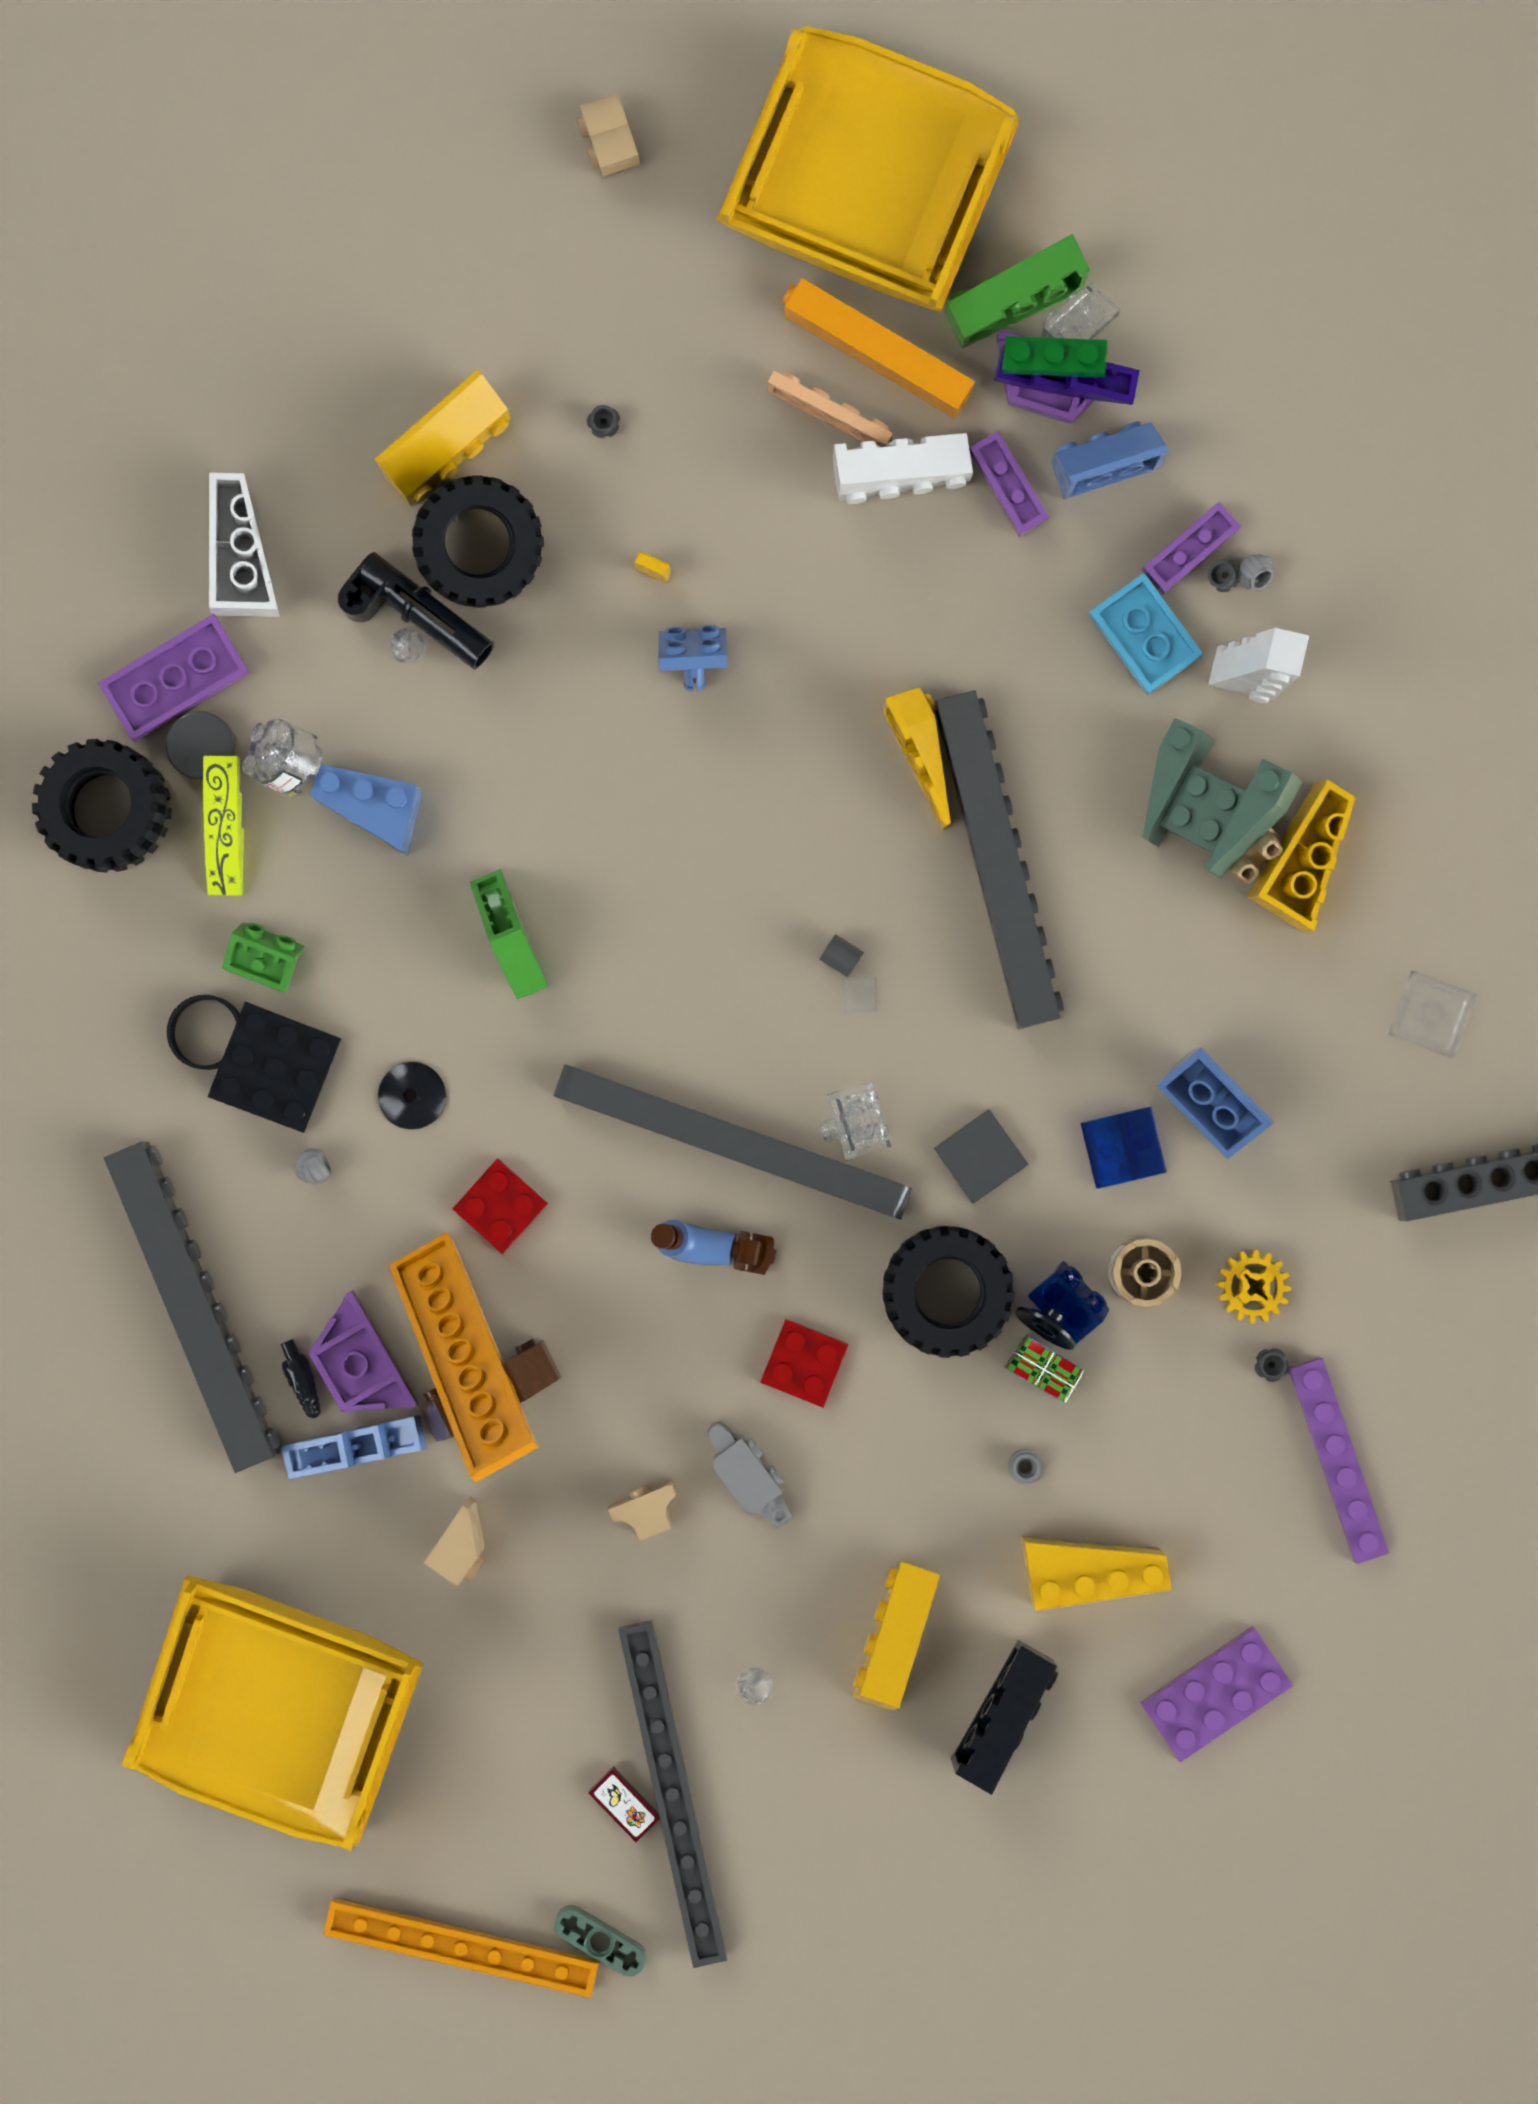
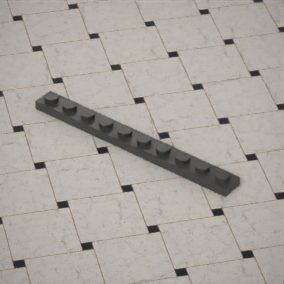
[618,1620,727,1968]

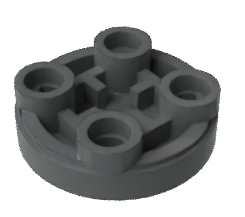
[166,711,236,780]

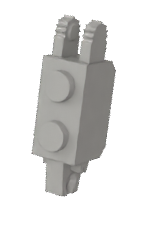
[708,1421,793,1529]

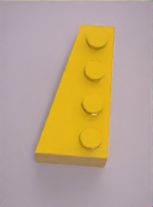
[1246,779,1356,932]
[1021,1537,1172,1611]
[852,1561,940,1711]

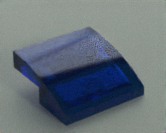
[1080,1106,1167,1189]

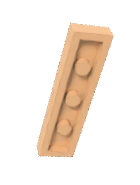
[768,371,893,447]

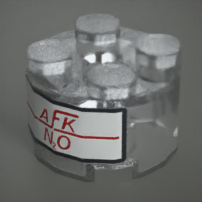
[242,718,323,797]

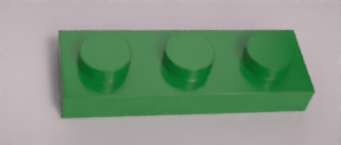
[1002,336,1108,378]

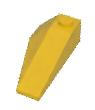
[882,687,951,830]

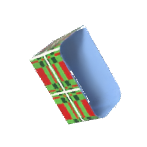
[1004,1336,1084,1404]

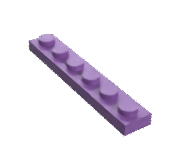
[1288,1357,1389,1564]

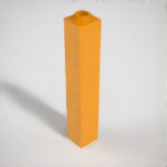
[782,278,975,419]

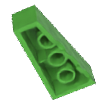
[945,234,1090,348]

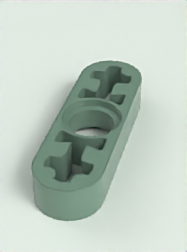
[555,1905,646,1976]

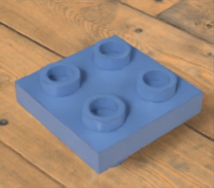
[658,625,728,691]

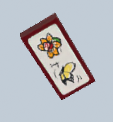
[588,1766,660,1842]

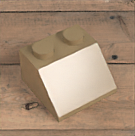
[424,1497,485,1587]

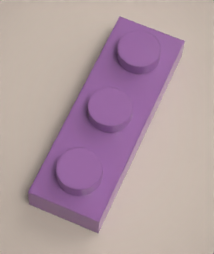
[969,431,1049,537]
[1142,502,1241,595]

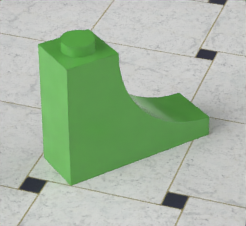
[469,869,548,999]

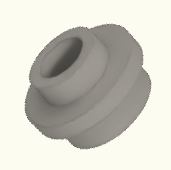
[1008,1449,1043,1484]

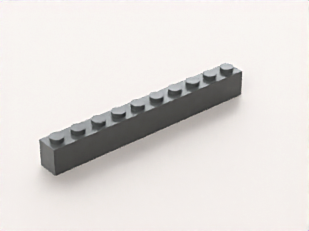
[935,690,1064,1030]
[104,1142,280,1473]

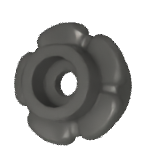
[587,405,620,438]
[1208,559,1241,592]
[1255,1348,1288,1382]

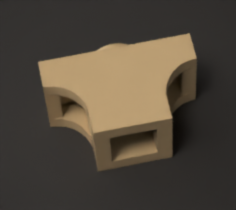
[608,1480,678,1541]

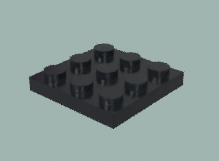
[207,1002,341,1133]

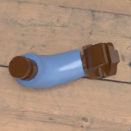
[651,1220,776,1275]

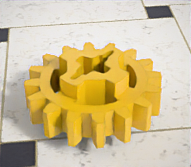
[1215,1249,1292,1324]

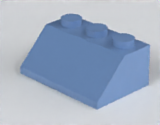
[1051,421,1169,499]
[1156,1047,1273,1159]

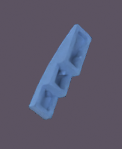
[281,1415,427,1479]

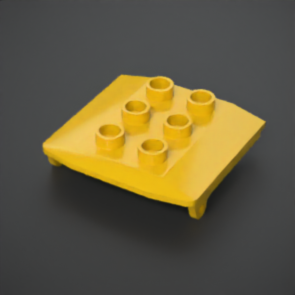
[717,26,1019,312]
[122,1575,424,1852]

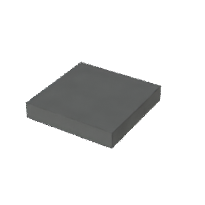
[933,1109,1029,1204]

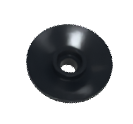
[378,1062,446,1129]
[1015,1307,1076,1350]

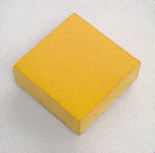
[634,551,671,583]

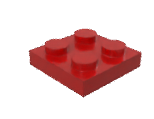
[452,1158,549,1254]
[760,1318,849,1408]

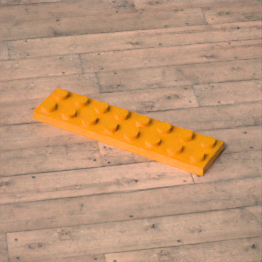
[389,1232,538,1483]

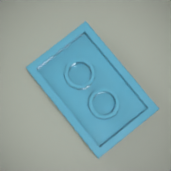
[1088,573,1203,695]

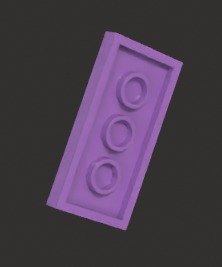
[98,614,250,742]
[1140,1626,1293,1762]

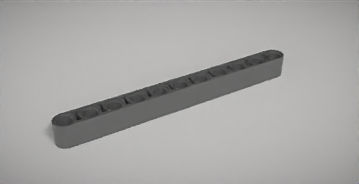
[553,1064,912,1220]

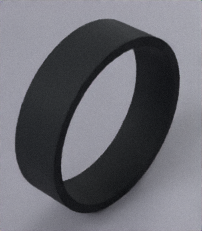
[167,995,240,1070]

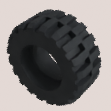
[411,475,544,608]
[32,739,172,873]
[882,1226,1015,1358]

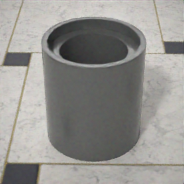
[819,934,864,978]

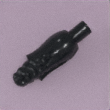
[281,1339,321,1418]

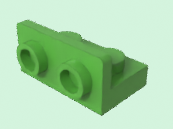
[222,923,305,993]

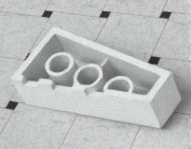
[833,433,973,504]
[209,472,280,617]
[1208,627,1309,703]

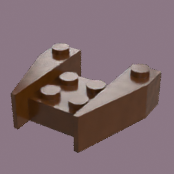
[418,1339,561,1442]

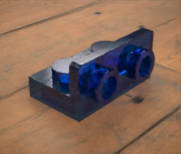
[1028,1261,1109,1344]

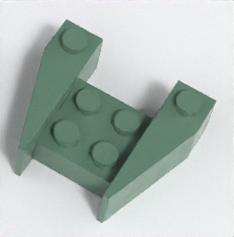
[1142,718,1303,878]

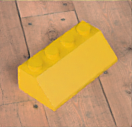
[375,369,511,506]

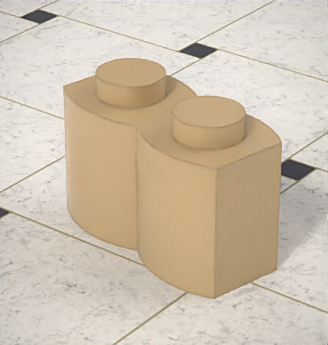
[576,93,640,177]

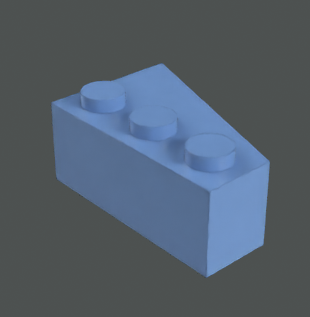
[310,763,422,856]

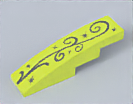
[203,756,244,896]

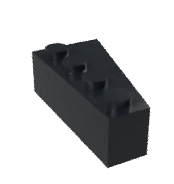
[951,1640,1058,1795]

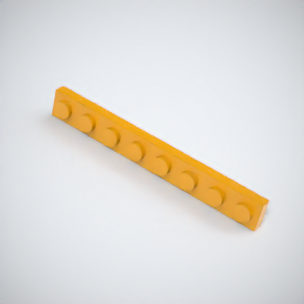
[323,1898,599,1998]

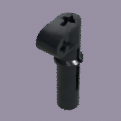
[338,552,494,670]

